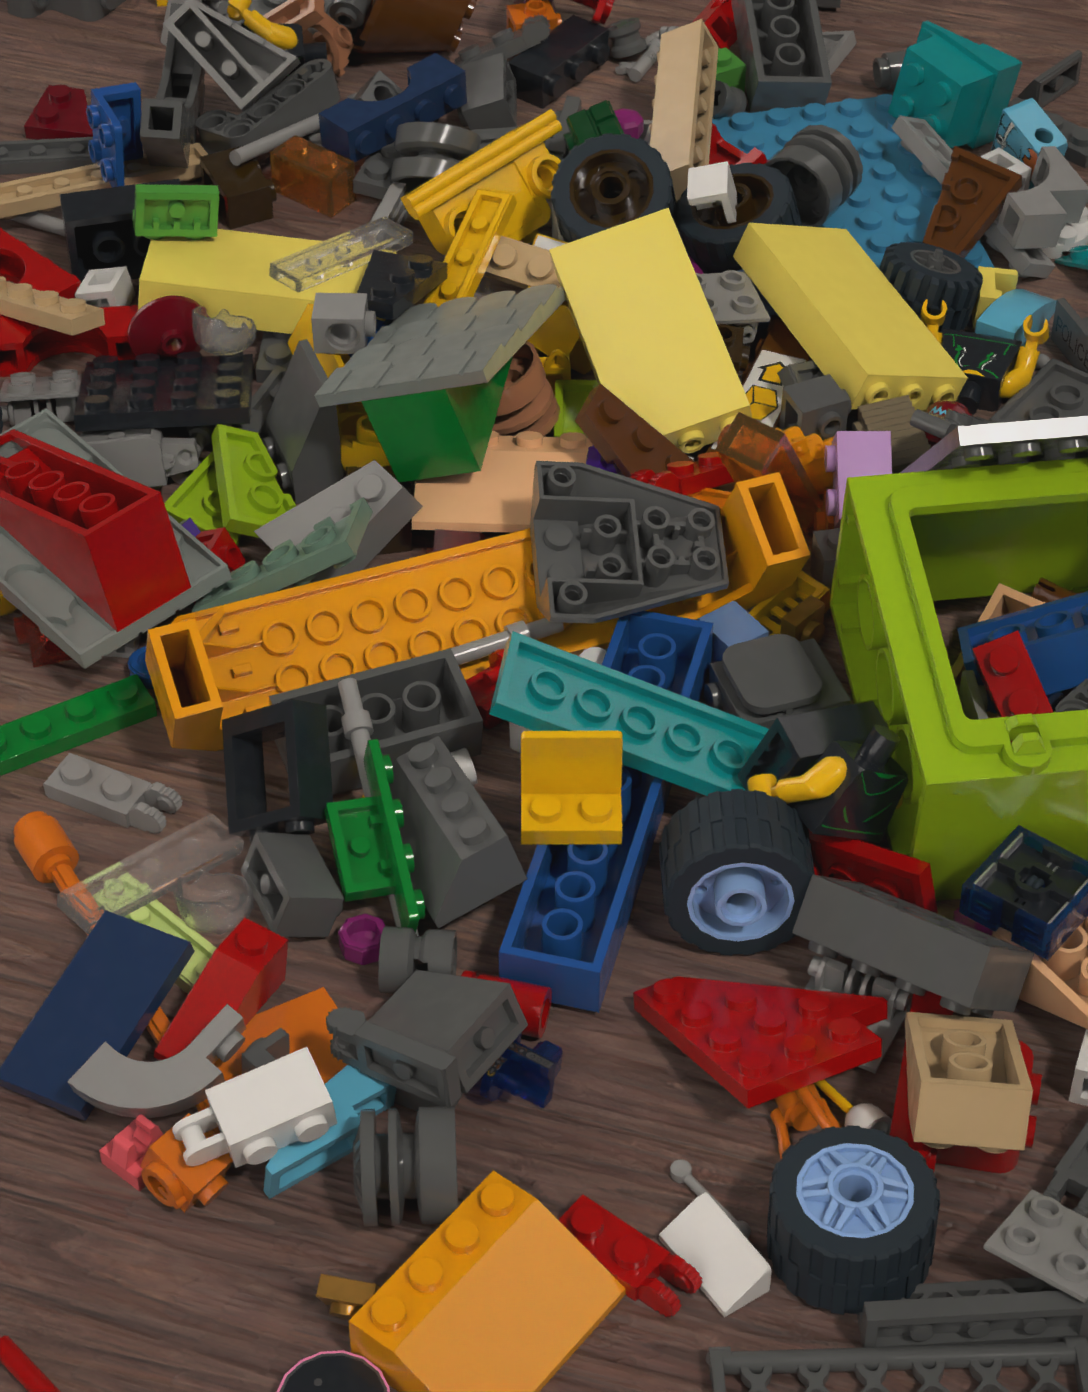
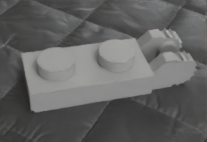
[43,752,183,834]

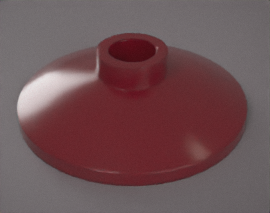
[128,295,210,359]

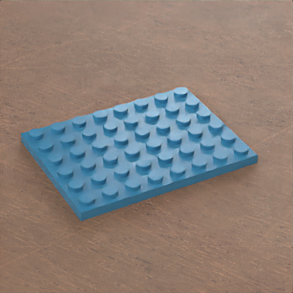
[712,94,995,269]

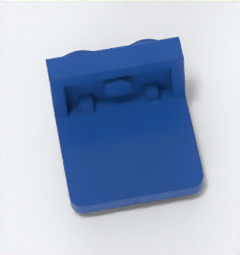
[86,82,143,187]

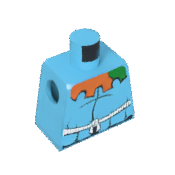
[991,98,1068,189]

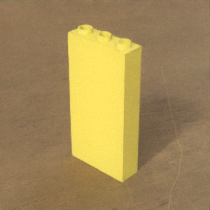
[549,208,754,453]
[733,223,968,411]
[138,229,397,334]

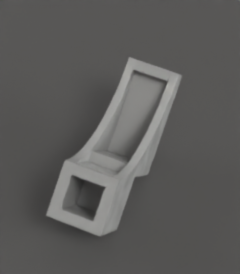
[997,146,1088,249]

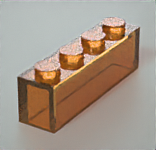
[715,412,823,538]

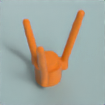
[770,1083,842,1160]

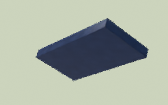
[0,910,195,1121]

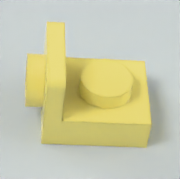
[972,266,1018,329]

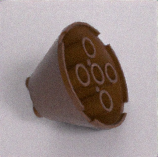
[351,0,477,54]

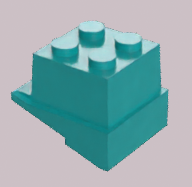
[888,21,1022,149]

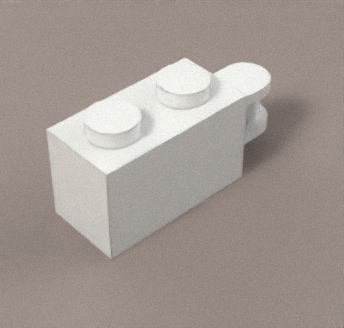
[172,1047,338,1168]

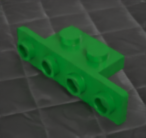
[325,739,425,933]

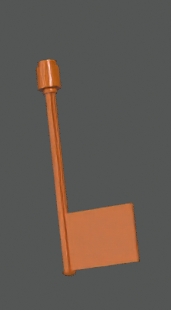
[13,811,348,1155]

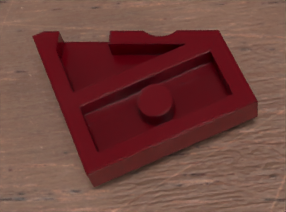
[24,85,93,140]

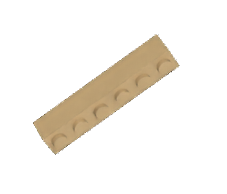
[649,19,718,203]

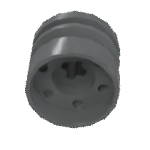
[764,125,863,227]
[353,1106,458,1227]

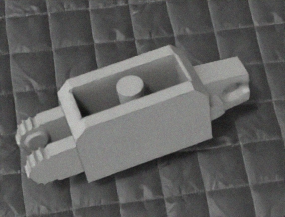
[80,428,199,490]

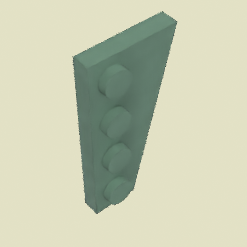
[192,497,373,612]

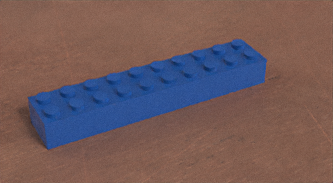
[499,611,713,1013]

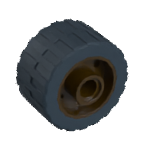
[551,133,676,243]
[674,163,802,274]

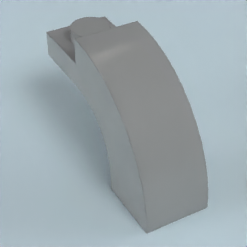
[67,1004,246,1118]

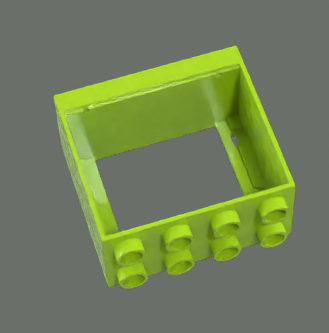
[830,458,1088,901]

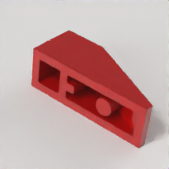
[154,917,288,1060]

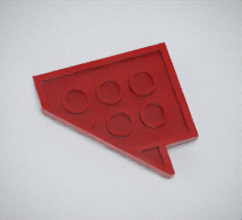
[633,976,887,1108]

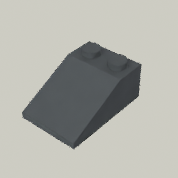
[262,339,344,504]

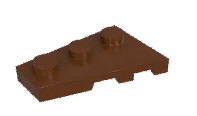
[922,145,1022,258]
[575,383,695,477]

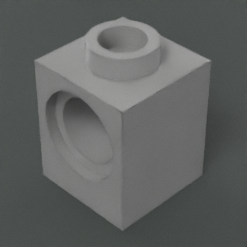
[311,293,376,354]

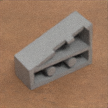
[163,0,301,111]
[254,460,423,584]

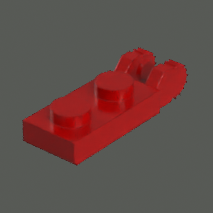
[629,452,744,496]
[558,1194,703,1318]

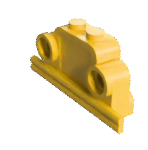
[400,109,562,255]

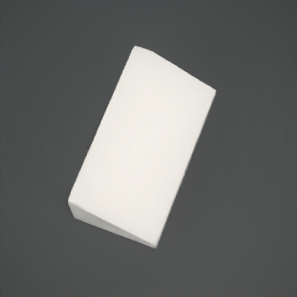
[659,1192,771,1318]

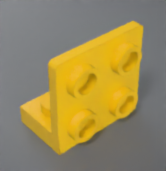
[521,731,623,845]

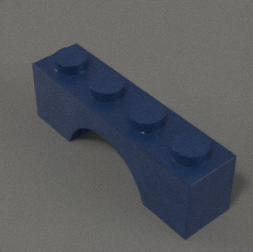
[318,53,467,165]

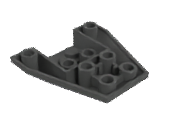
[530,461,729,624]

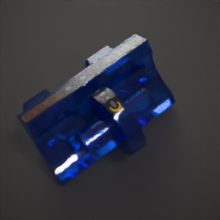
[480,1033,563,1109]

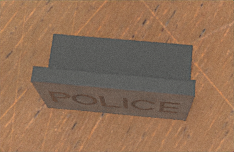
[1051,298,1088,373]

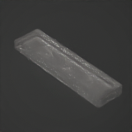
[269,216,413,293]
[57,813,244,935]

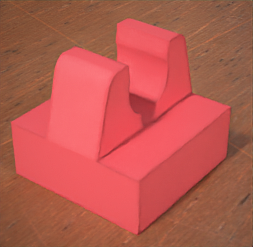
[99,1114,163,1192]

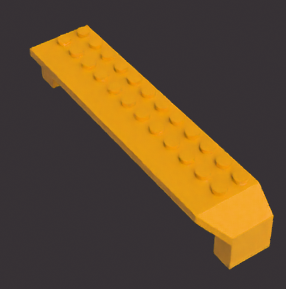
[145,472,811,751]

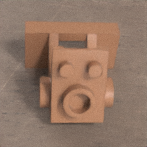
[263,0,354,77]

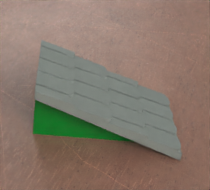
[314,284,567,482]

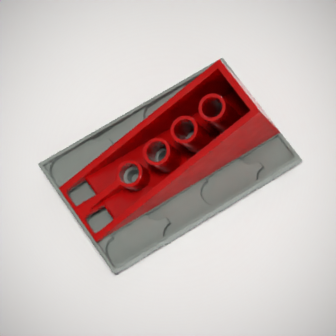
[0,408,232,669]

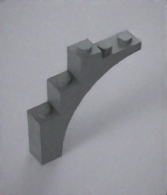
[140,3,209,168]

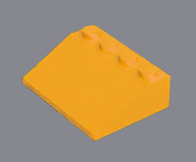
[348,1170,626,1392]

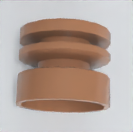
[492,341,560,437]

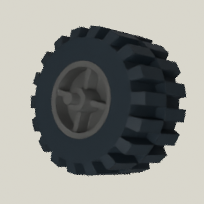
[879,242,983,333]

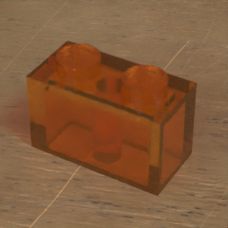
[270,135,356,218]

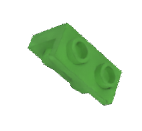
[132,184,219,240]

